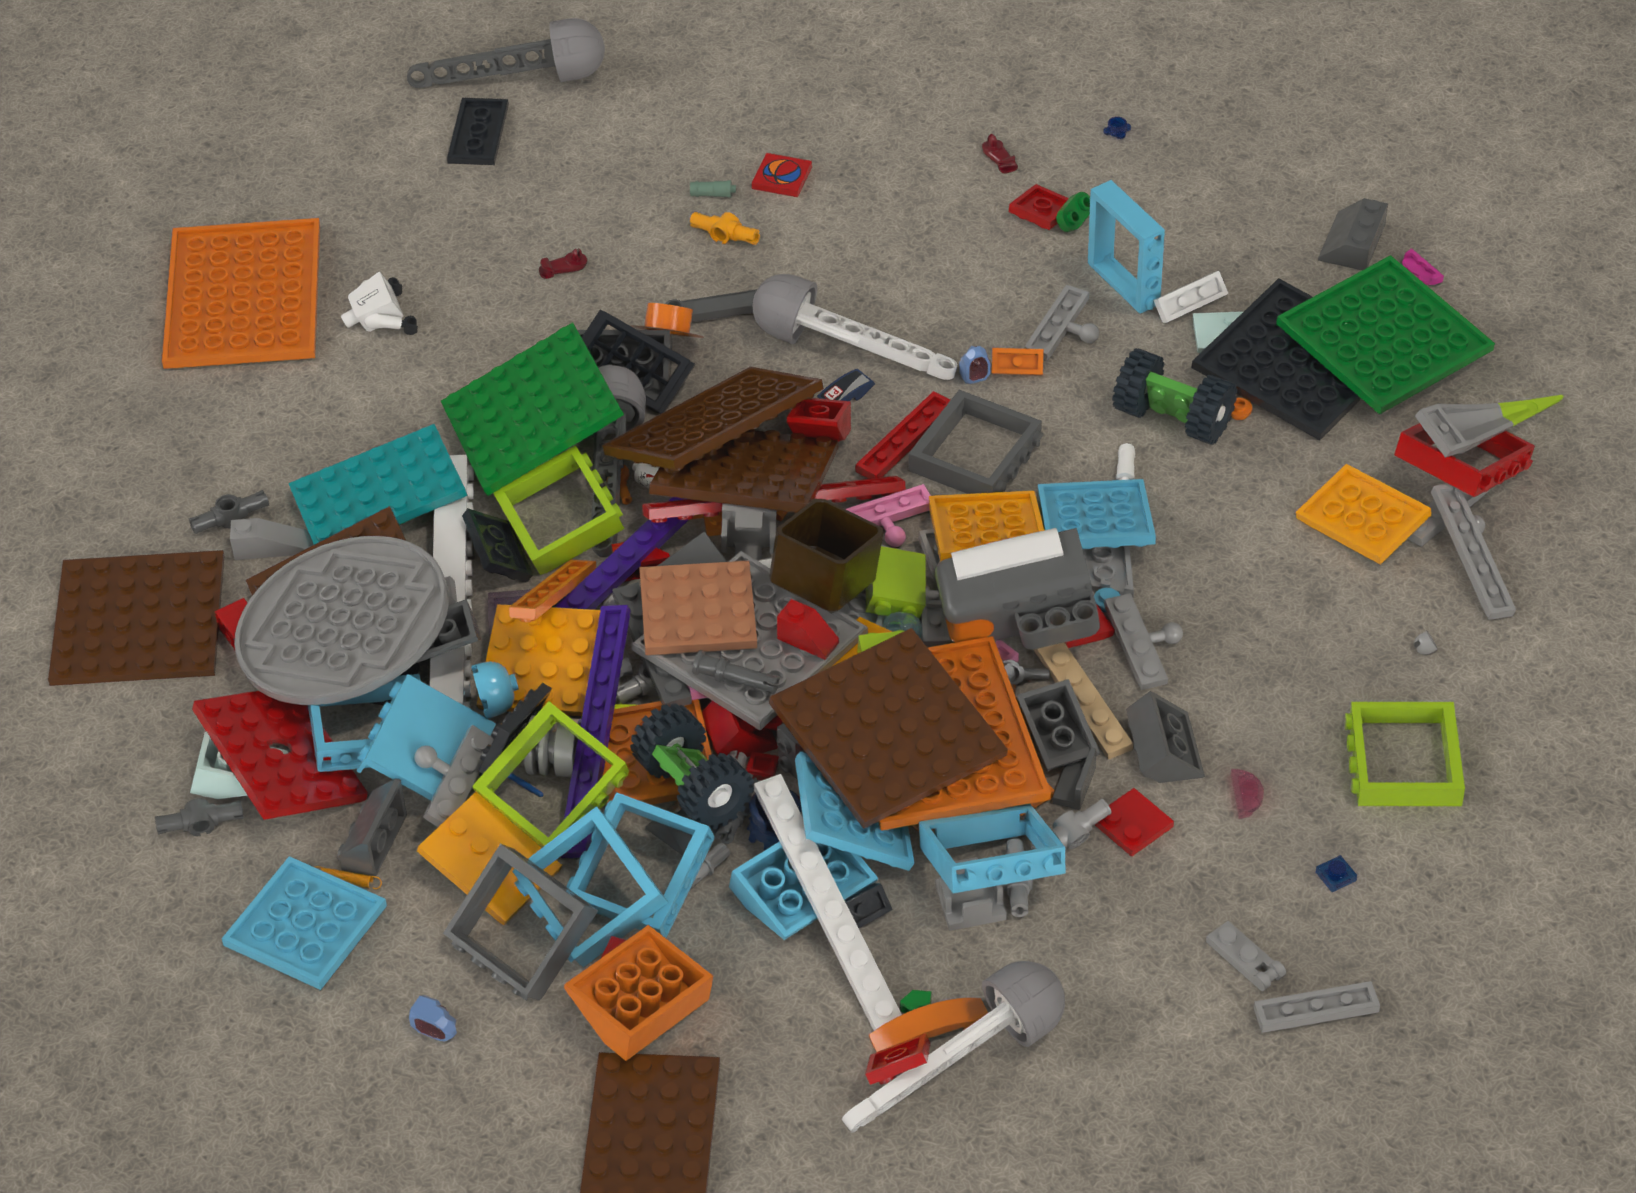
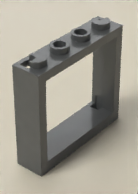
[909,390,1044,494]
[443,843,598,1001]

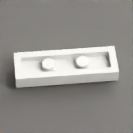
[1153,271,1228,323]

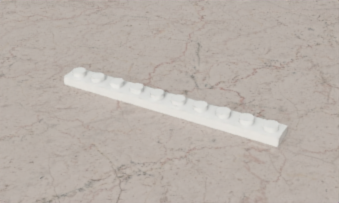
[754,774,902,1031]

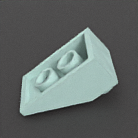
[190,732,288,799]

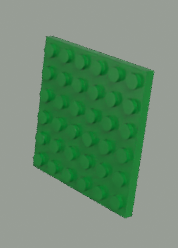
[1276,255,1495,415]
[441,322,624,496]

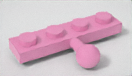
[846,484,931,547]

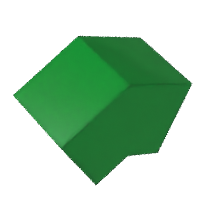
[900,990,932,1014]

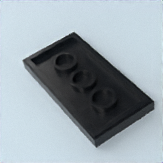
[447,98,509,165]

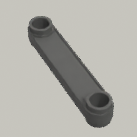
[665,289,757,322]

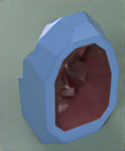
[959,346,990,384]
[409,995,457,1041]

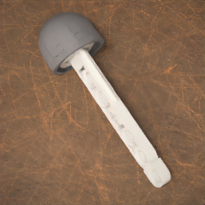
[753,274,958,380]
[842,961,1065,1133]

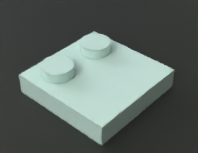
[1192,312,1243,353]

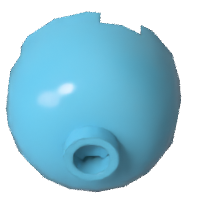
[471,661,519,719]

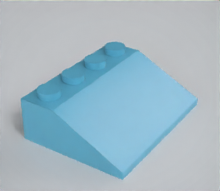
[729,841,878,940]

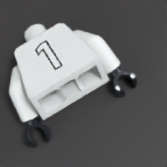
[341,272,418,335]

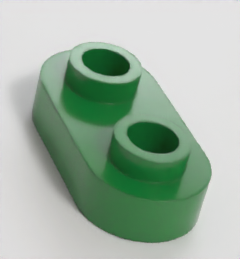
[1056,192,1090,232]

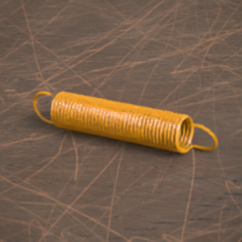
[315,866,382,889]

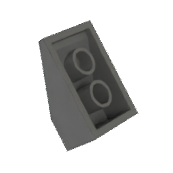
[1016,679,1100,771]

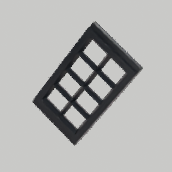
[582,309,695,414]

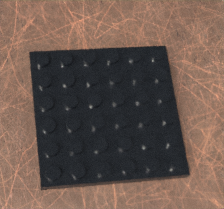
[1191,278,1361,441]

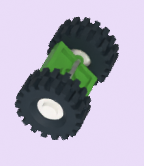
[1112,348,1237,445]
[630,703,754,830]

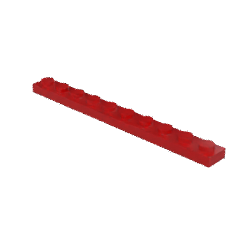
[642,476,906,523]

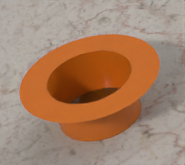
[630,303,704,338]

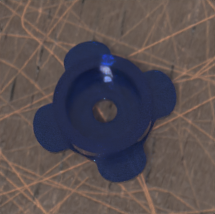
[1103,117,1131,139]

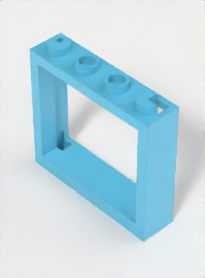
[1088,180,1165,314]
[308,674,421,772]
[567,792,715,938]
[919,804,1066,893]
[512,806,668,967]

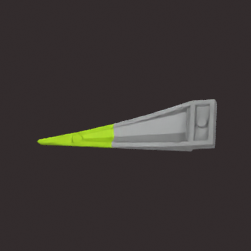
[1415,395,1564,458]

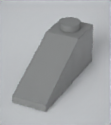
[230,518,314,560]

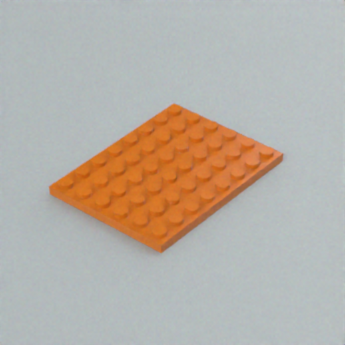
[162,218,320,369]
[878,636,1051,831]

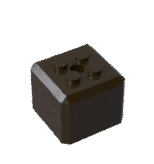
[769,499,883,613]

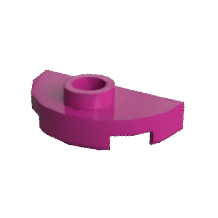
[1402,248,1444,285]

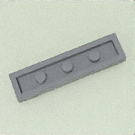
[1253,981,1380,1033]

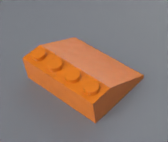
[564,925,713,1061]

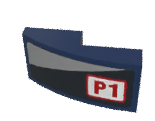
[817,368,875,401]

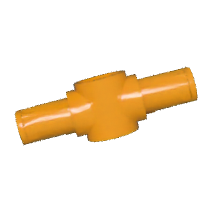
[690,212,760,245]

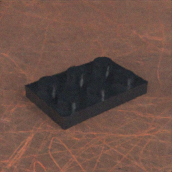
[462,508,533,582]

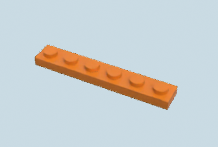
[509,559,596,622]

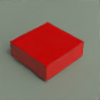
[746,752,779,781]

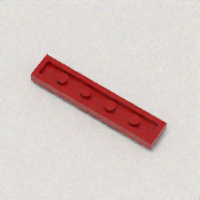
[855,391,950,479]

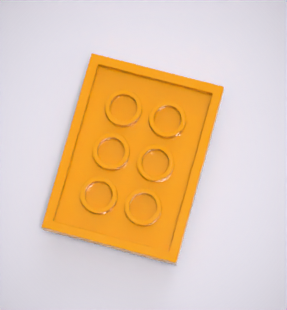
[1296,464,1431,565]
[417,792,562,925]

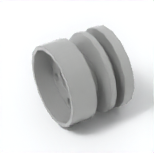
[524,715,581,778]

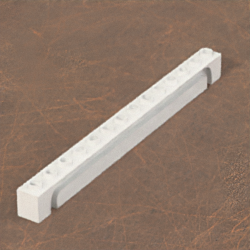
[430,454,474,709]

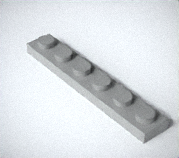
[1431,484,1516,620]

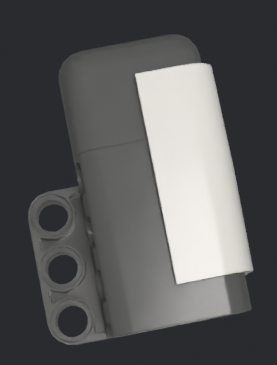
[935,528,1100,649]

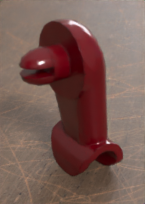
[982,134,1018,174]
[539,248,587,279]

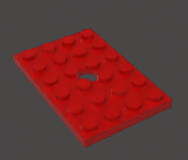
[192,691,368,820]

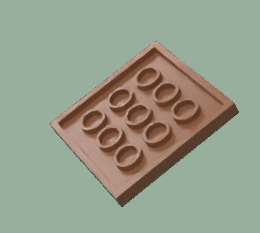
[640,561,757,655]

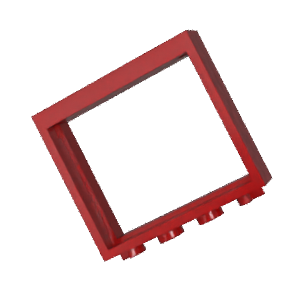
[1394,423,1535,497]

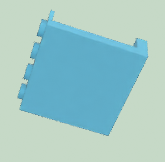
[357,674,496,800]

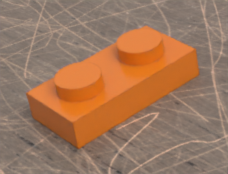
[992,348,1044,375]

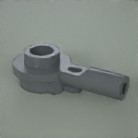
[1002,659,1050,684]

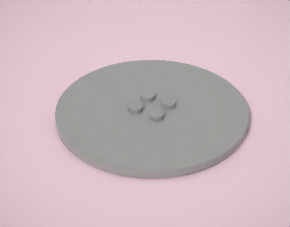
[235,536,449,705]

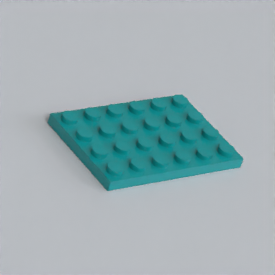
[288,424,468,545]

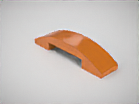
[869,998,988,1052]

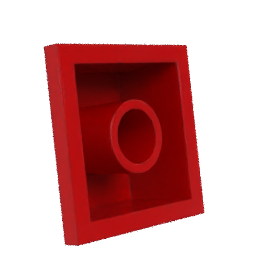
[787,398,851,442]
[702,701,778,759]

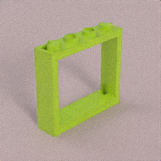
[493,445,625,575]
[472,701,629,848]
[1345,702,1465,806]

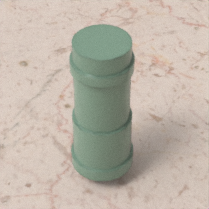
[690,180,736,198]

